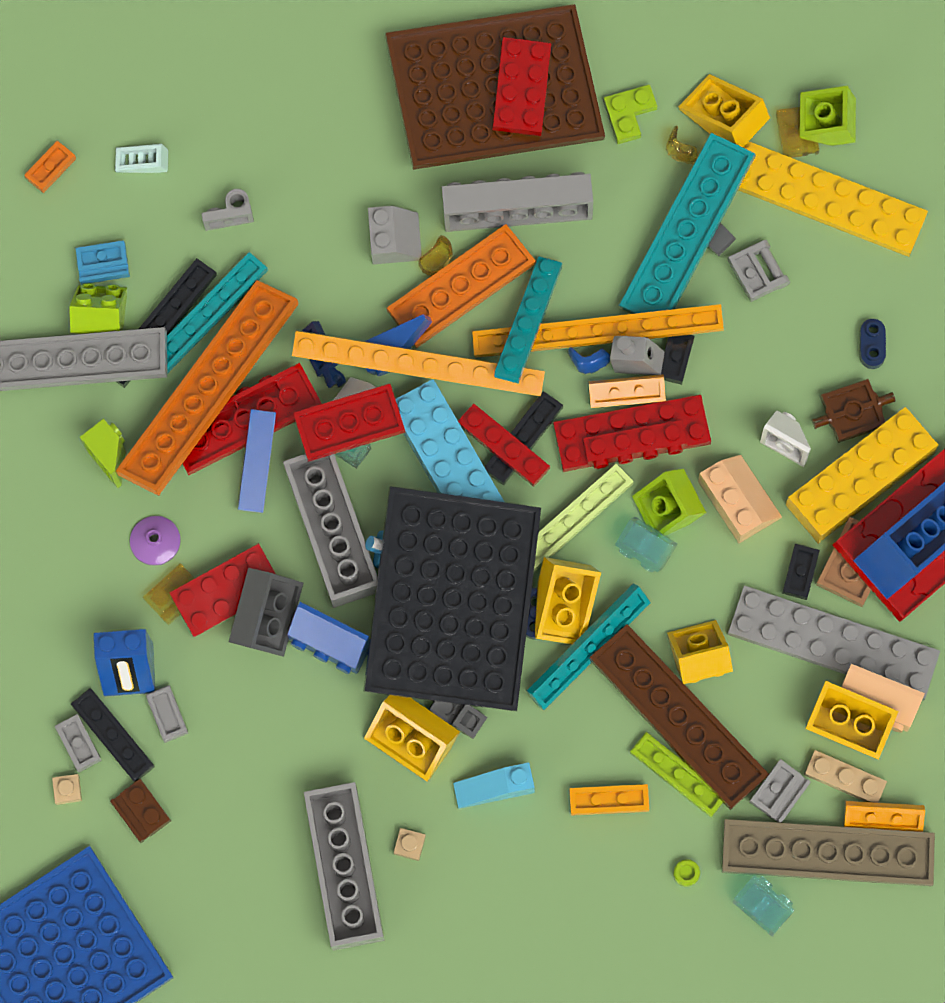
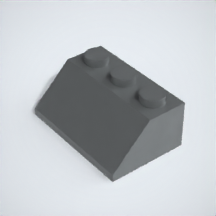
[229,568,304,657]

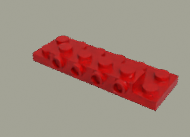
[182,363,322,476]
[553,395,711,472]

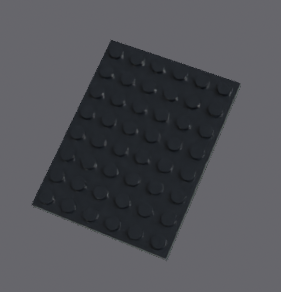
[363,486,541,712]

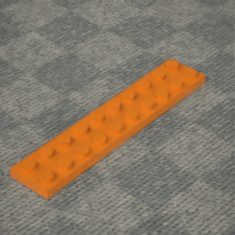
[116,280,299,496]

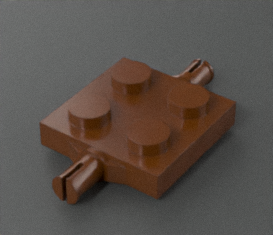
[812,379,896,443]

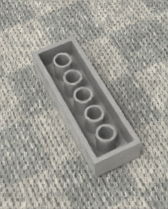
[442,172,593,232]
[283,454,378,608]
[304,782,385,951]

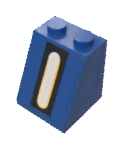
[94,629,155,697]

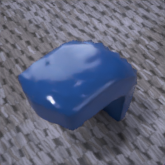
[568,347,610,374]

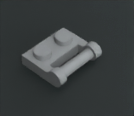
[728,240,790,302]

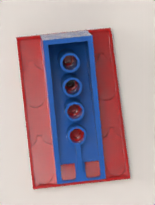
[832,449,945,622]

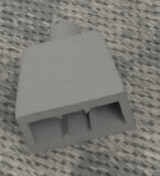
[610,336,665,375]

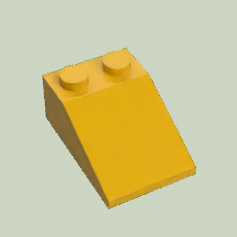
[678,74,770,147]
[535,557,601,644]

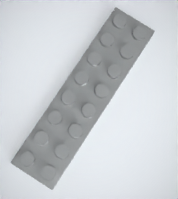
[0,327,167,391]
[728,586,940,700]

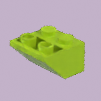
[69,283,127,334]

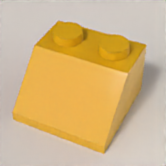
[667,620,733,684]

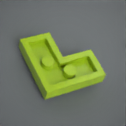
[603,85,657,144]

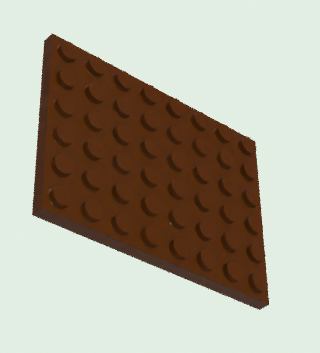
[385,4,605,170]

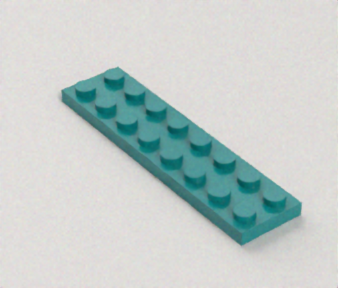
[619,133,756,314]

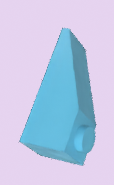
[453,762,535,809]

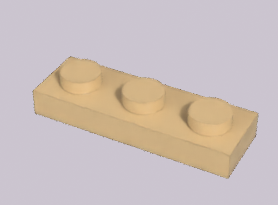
[804,750,887,803]

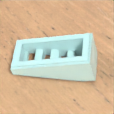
[115,144,168,173]

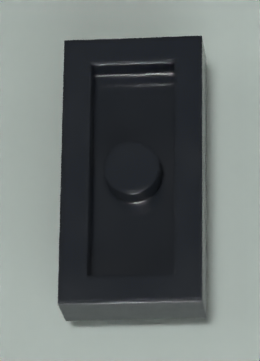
[661,335,695,385]
[782,544,820,600]

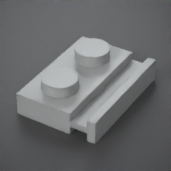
[749,759,811,823]

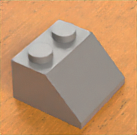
[368,206,422,264]

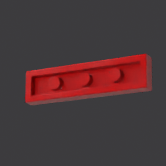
[458,404,550,487]

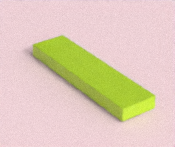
[630,732,723,818]

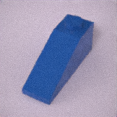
[365,314,432,376]

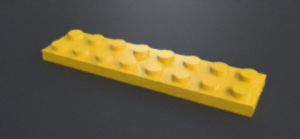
[738,142,928,257]

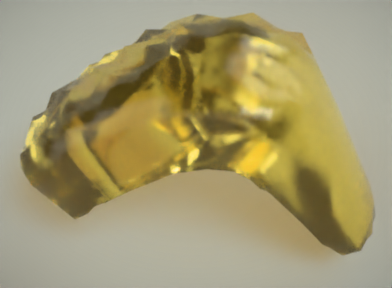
[666,126,698,165]
[418,235,453,276]

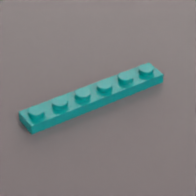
[167,252,268,374]
[494,256,562,384]
[527,583,651,710]

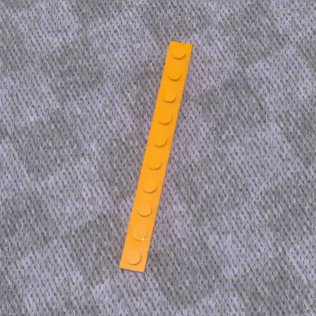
[472,304,724,358]
[292,330,545,396]

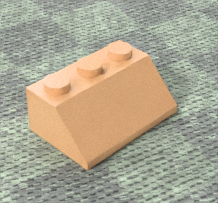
[698,455,782,543]
[841,664,925,733]

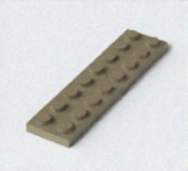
[722,819,935,887]

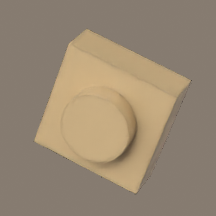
[52,774,82,805]
[394,828,426,861]

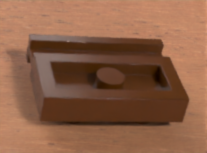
[110,779,171,843]

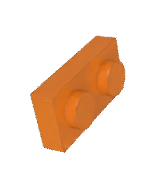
[24,141,76,193]

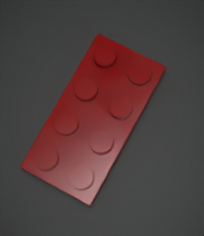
[492,37,551,136]
[293,384,405,462]
[169,543,276,637]

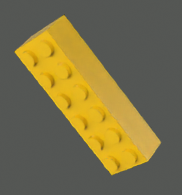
[786,407,938,543]

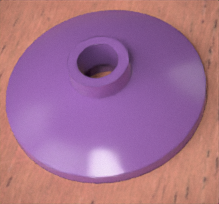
[130,516,181,566]

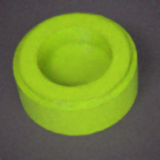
[673,859,700,887]

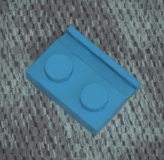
[75,240,130,285]

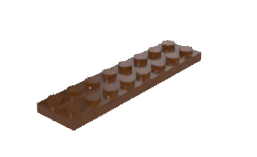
[589,624,769,811]

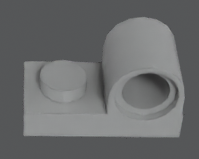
[202,189,254,231]

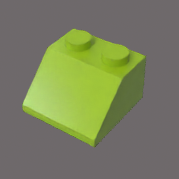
[800,86,856,146]
[80,418,126,488]
[632,469,706,540]

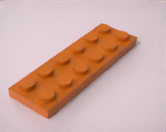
[387,224,536,349]

